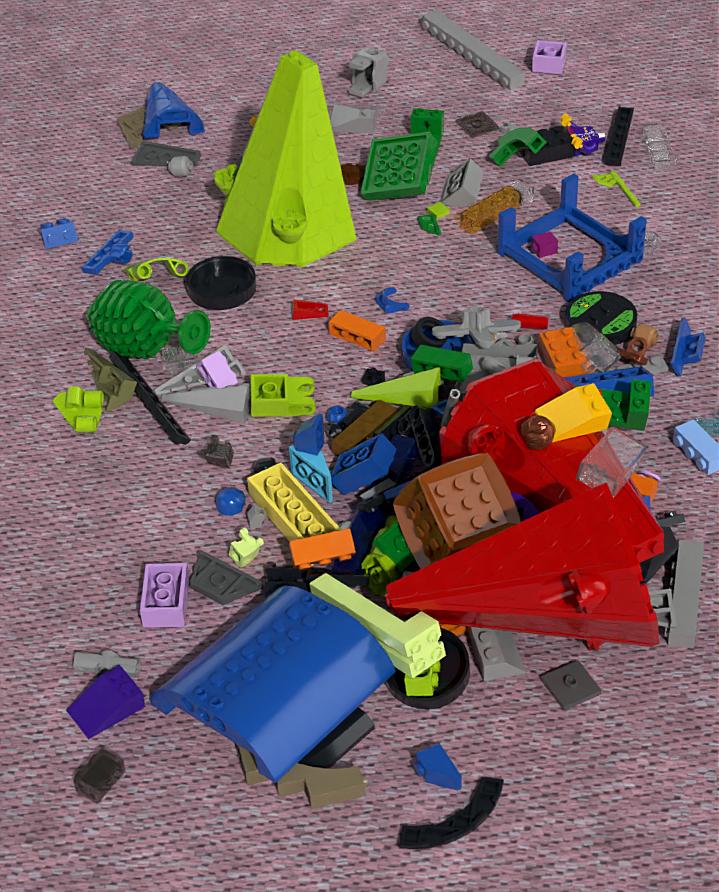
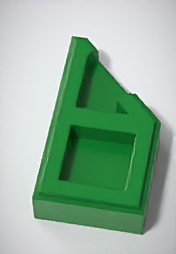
[418,214,441,236]

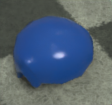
[216,487,246,516]

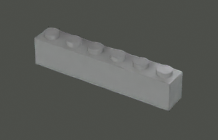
[664,539,704,649]

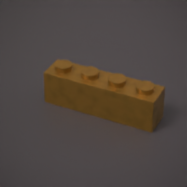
[331,399,397,457]

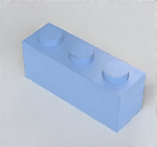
[673,420,719,475]

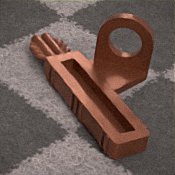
[603,337,648,366]

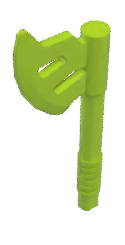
[592,170,641,207]

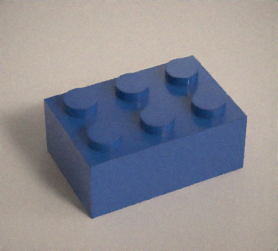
[331,433,397,495]

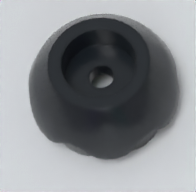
[325,422,342,439]

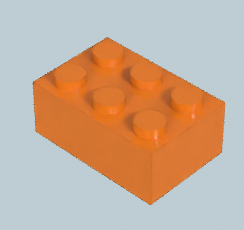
[538,327,591,377]

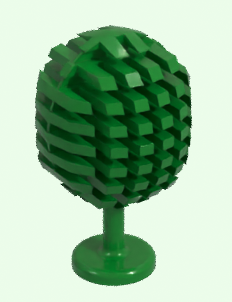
[86,280,211,359]

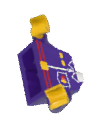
[560,113,606,156]

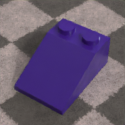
[66,665,145,740]

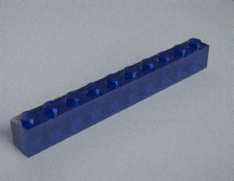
[331,434,419,589]

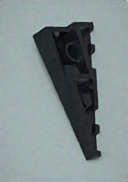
[265,563,369,598]

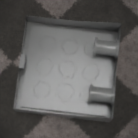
[454,343,537,402]

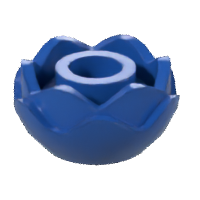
[326,405,349,425]

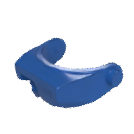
[375,287,410,313]

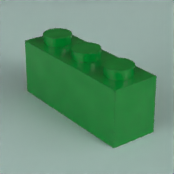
[411,345,473,382]

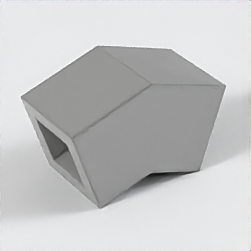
[247,505,266,529]

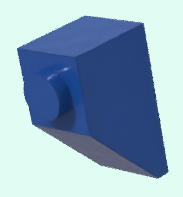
[293,413,325,456]
[414,743,462,790]

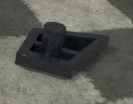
[362,368,385,386]

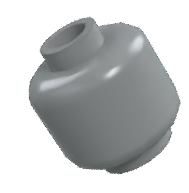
[168,156,193,177]

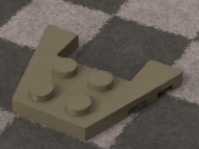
[117,107,181,149]

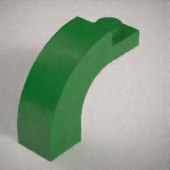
[489,127,547,167]

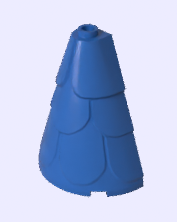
[143,82,205,138]

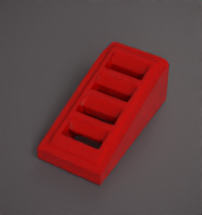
[291,300,329,320]

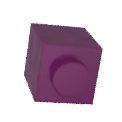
[530,231,558,258]

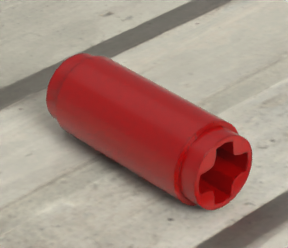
[512,313,549,330]

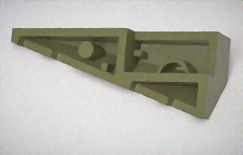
[84,347,137,412]

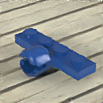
[81,230,134,275]

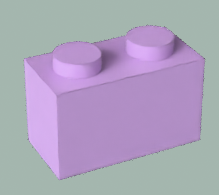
[196,351,238,388]

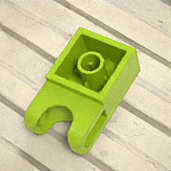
[251,374,316,417]

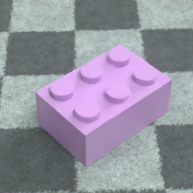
[140,563,189,627]

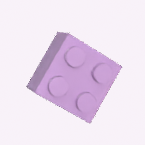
[532,40,567,74]

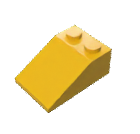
[534,383,612,442]

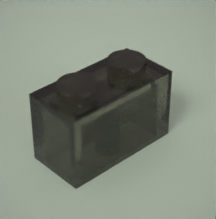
[73,748,126,804]

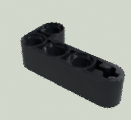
[398,405,442,468]

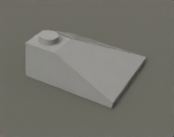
[330,104,380,133]

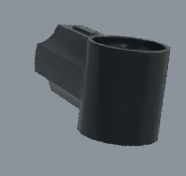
[339,401,370,431]

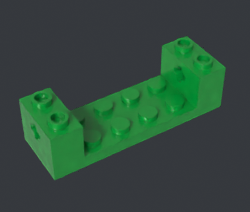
[411,108,444,185]
[550,368,651,431]

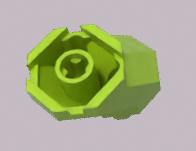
[361,527,400,597]

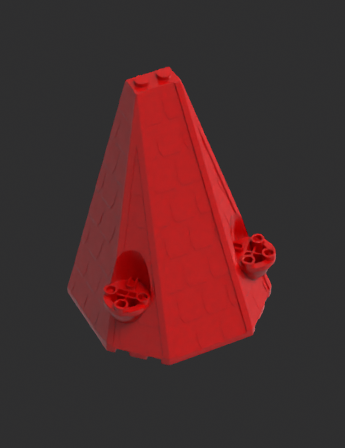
[439,358,664,563]
[384,483,659,651]

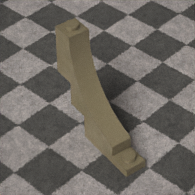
[237,744,368,809]

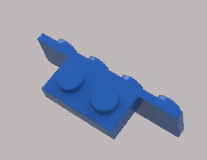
[670,317,706,376]

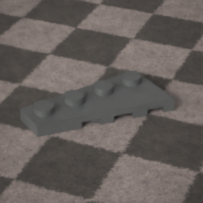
[131,141,202,166]

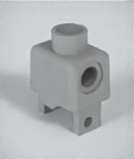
[349,47,389,97]

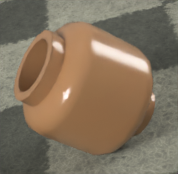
[630,323,659,349]

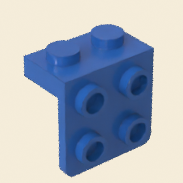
[37,218,78,249]

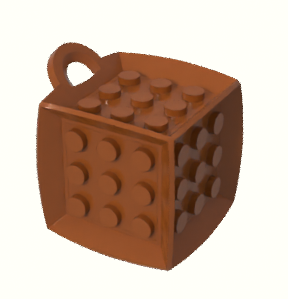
[393,452,521,569]

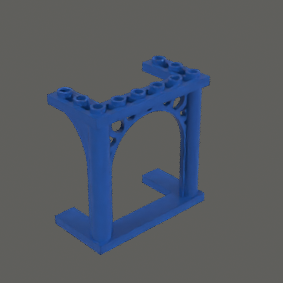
[498,174,647,302]

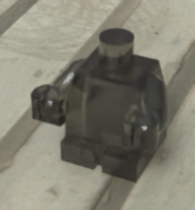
[200,434,234,469]

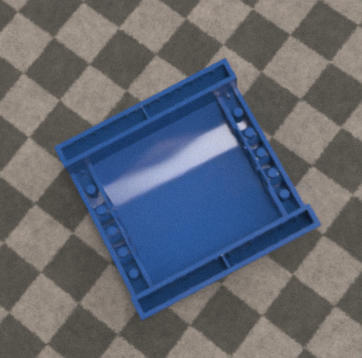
[150,586,396,783]

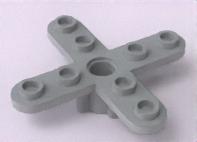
[432,305,521,348]

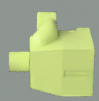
[228,528,264,568]

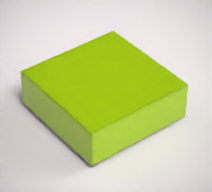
[427,202,450,219]

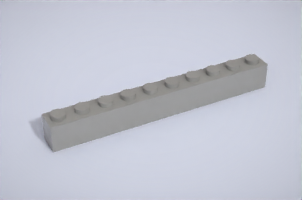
[422,10,525,90]

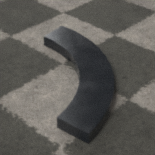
[399,777,504,849]

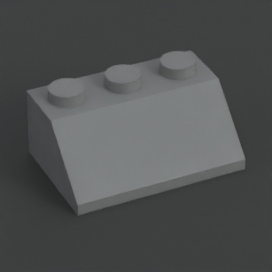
[440,159,484,207]
[467,627,526,681]

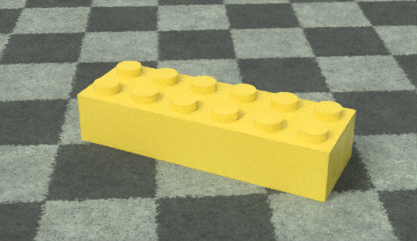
[247,463,341,566]

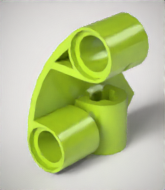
[122,258,189,281]
[52,386,104,433]

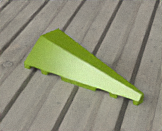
[351,367,441,408]

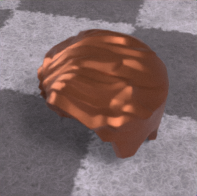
[521,415,556,450]

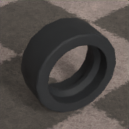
[411,317,448,348]

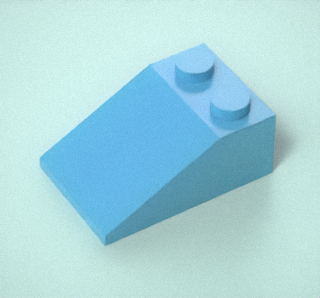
[289,444,333,503]

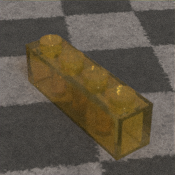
[460,185,520,235]

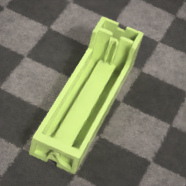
[309,573,446,678]

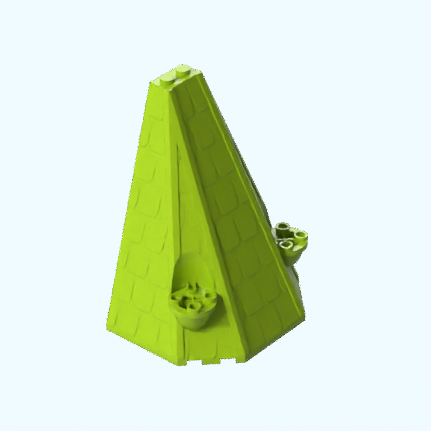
[214,50,357,267]

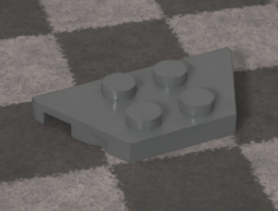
[190,550,263,605]

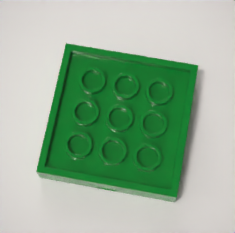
[361,132,438,201]

